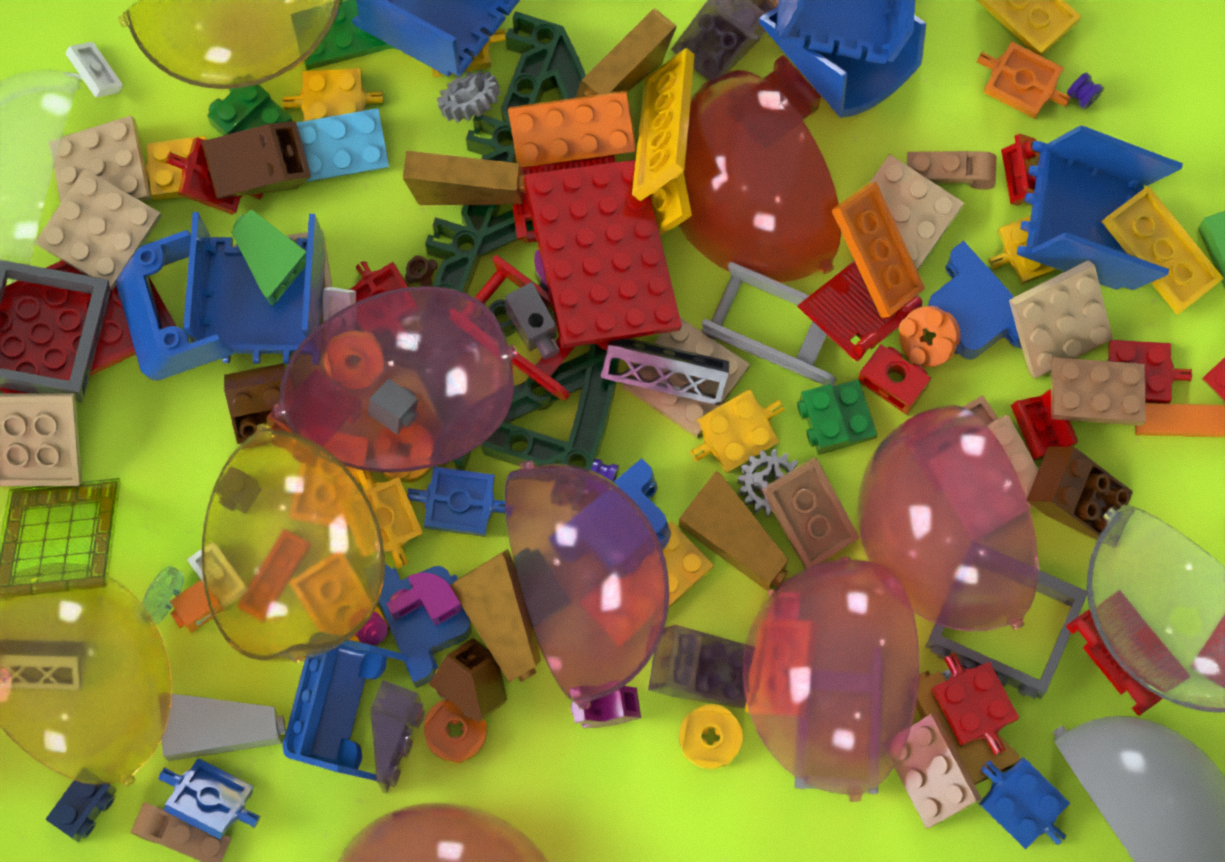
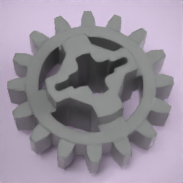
[437,70,501,122]
[737,449,798,517]

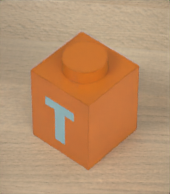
[169,580,222,633]

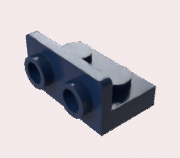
[45,767,117,842]

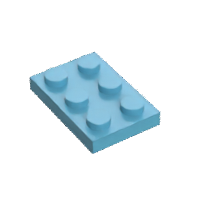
[296,108,389,182]

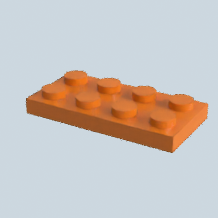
[508,91,636,167]
[831,182,925,318]

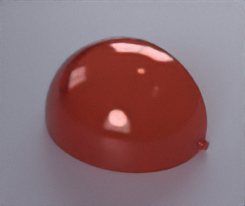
[678,70,841,282]

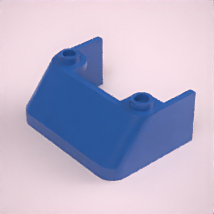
[116,230,233,381]
[283,634,409,781]

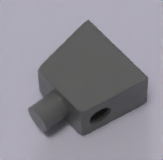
[505,282,560,359]

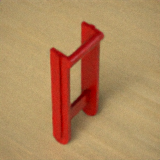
[450,255,609,401]

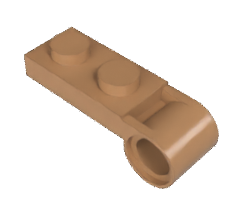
[907,151,997,190]
[130,802,232,862]

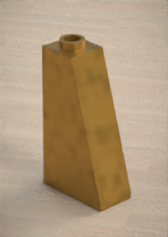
[576,8,677,98]
[403,151,526,205]
[678,471,789,591]
[449,549,541,682]
[907,671,1020,785]

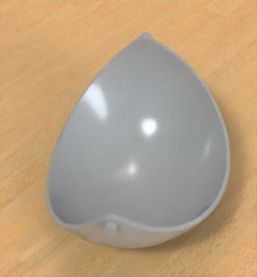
[1052,716,1225,862]

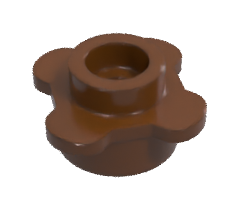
[405,256,438,287]

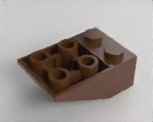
[201,121,311,199]
[1026,447,1133,546]

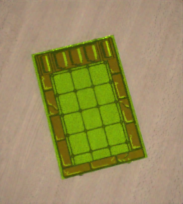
[0,478,121,598]

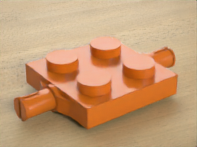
[976,41,1071,119]

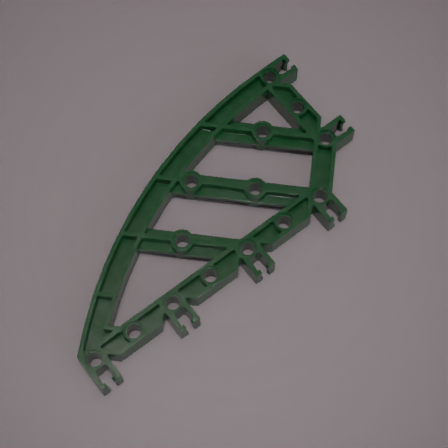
[383,11,620,509]

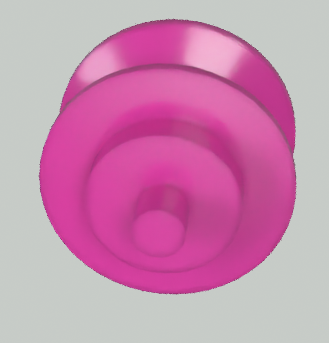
[352,611,388,646]

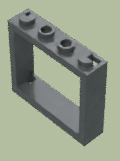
[0,260,111,403]
[925,540,1088,699]

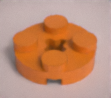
[899,306,961,367]
[424,700,488,763]

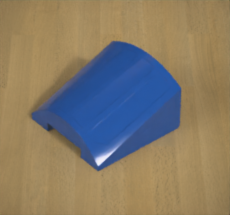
[759,7,926,118]

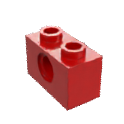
[858,344,931,415]

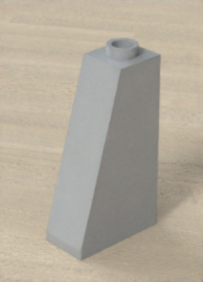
[157,693,286,761]

